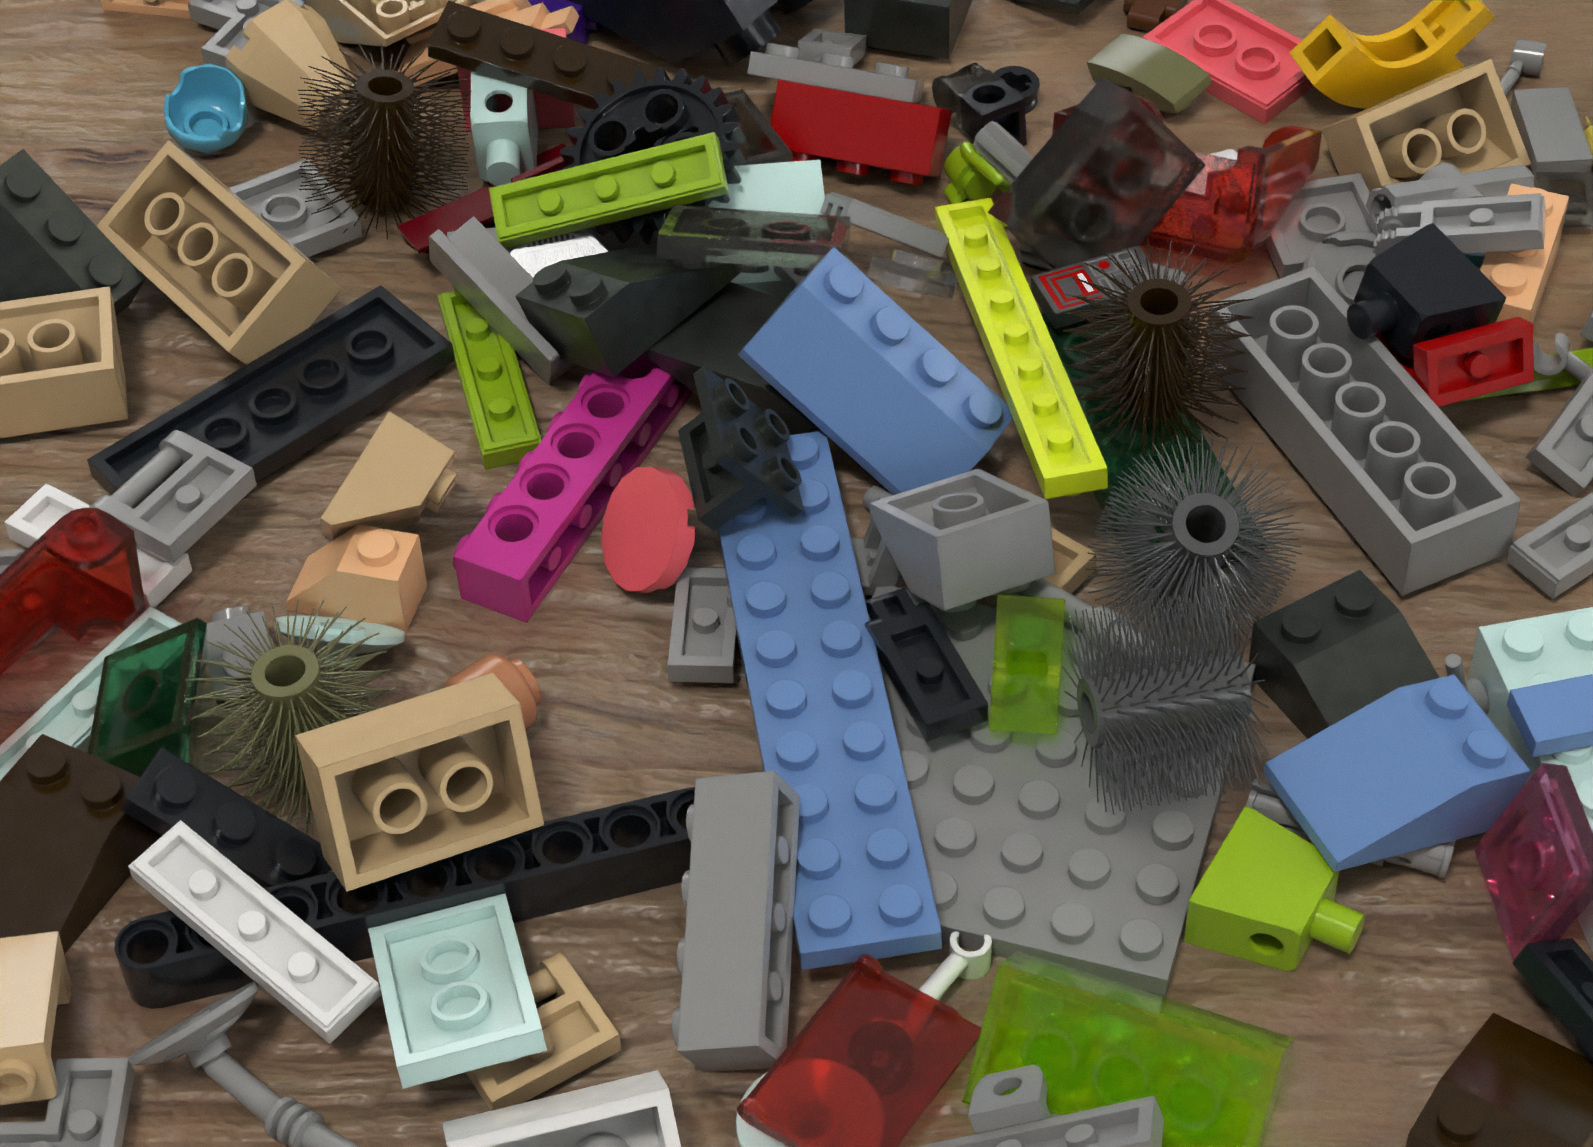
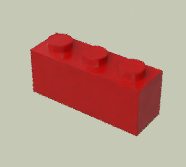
[767,80,952,186]

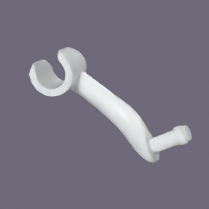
[871,931,992,1044]

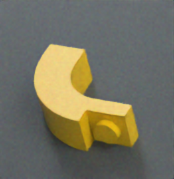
[1289,0,1496,109]

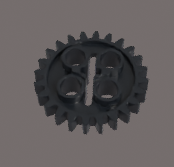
[560,67,747,245]

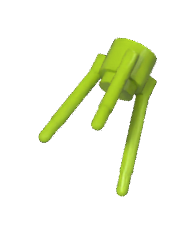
[944,142,1046,222]

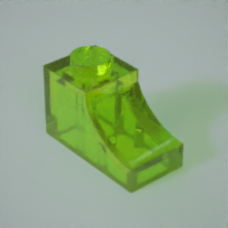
[989,595,1066,734]

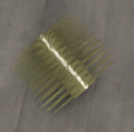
[185,599,397,835]

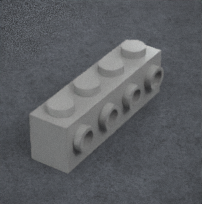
[672,771,800,1072]

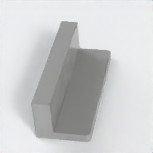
[429,216,574,386]

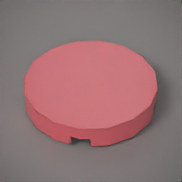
[601,467,695,593]

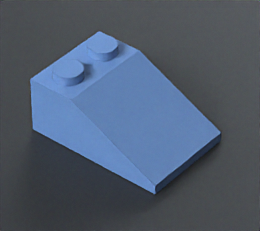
[1262,674,1531,872]

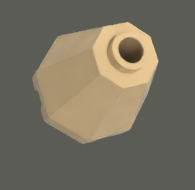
[225,0,356,135]

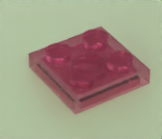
[1474,763,1593,960]

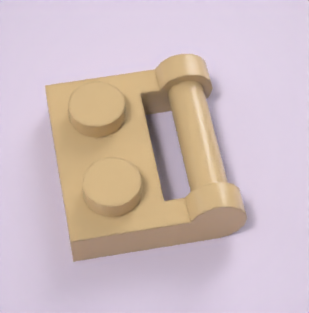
[465,952,622,1111]

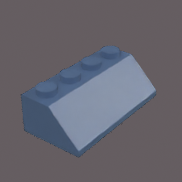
[738,247,1013,495]

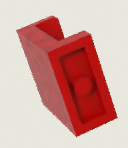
[1375,316,1534,407]

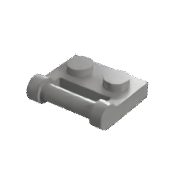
[87,430,257,563]

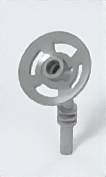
[127,982,360,1147]

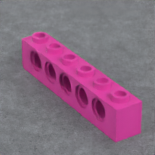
[453,354,693,623]

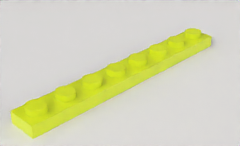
[935,198,1108,499]

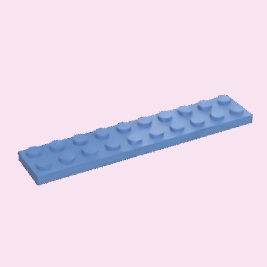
[717,431,942,970]

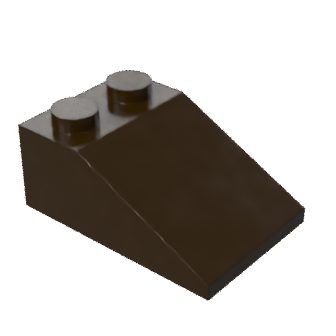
[0,734,163,954]
[1406,1013,1593,1147]

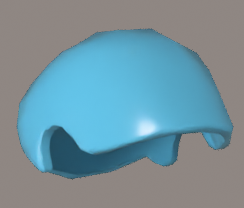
[164,63,248,154]

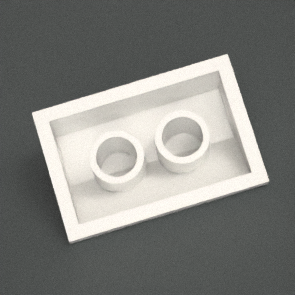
[442,1070,681,1147]

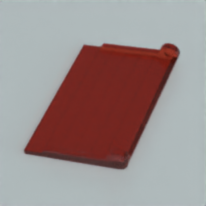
[737,954,984,1147]

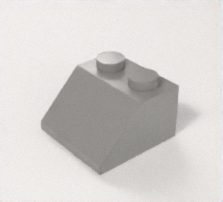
[869,469,1055,612]

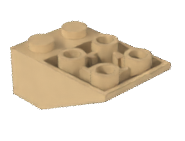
[306,0,477,47]

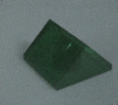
[87,617,207,777]

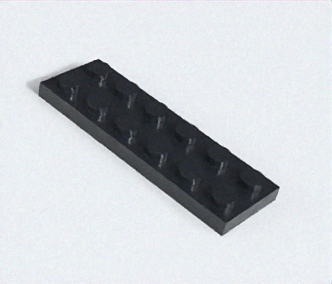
[87,285,455,509]

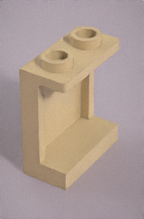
[0,931,72,1105]

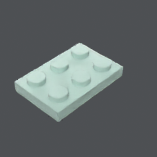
[368,893,547,1089]

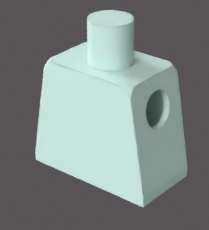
[470,71,538,186]

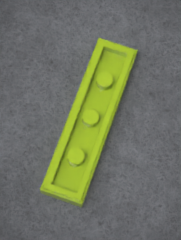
[489,132,729,249]
[437,290,541,470]

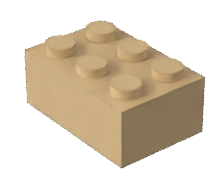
[295,673,544,891]

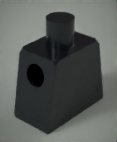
[1347,223,1506,359]

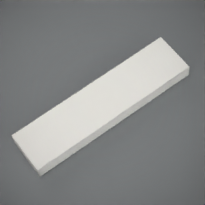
[128,820,381,1044]

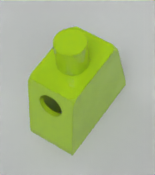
[1184,806,1366,971]

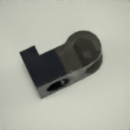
[932,62,1027,146]

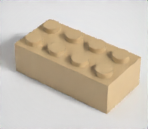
[97,140,342,365]

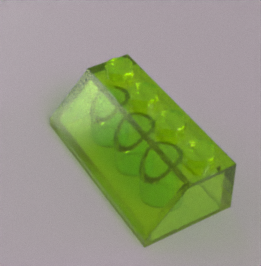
[962,951,1295,1147]

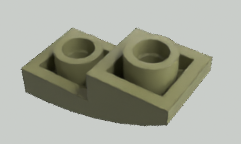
[1087,33,1212,114]

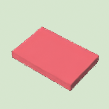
[1141,0,1315,124]

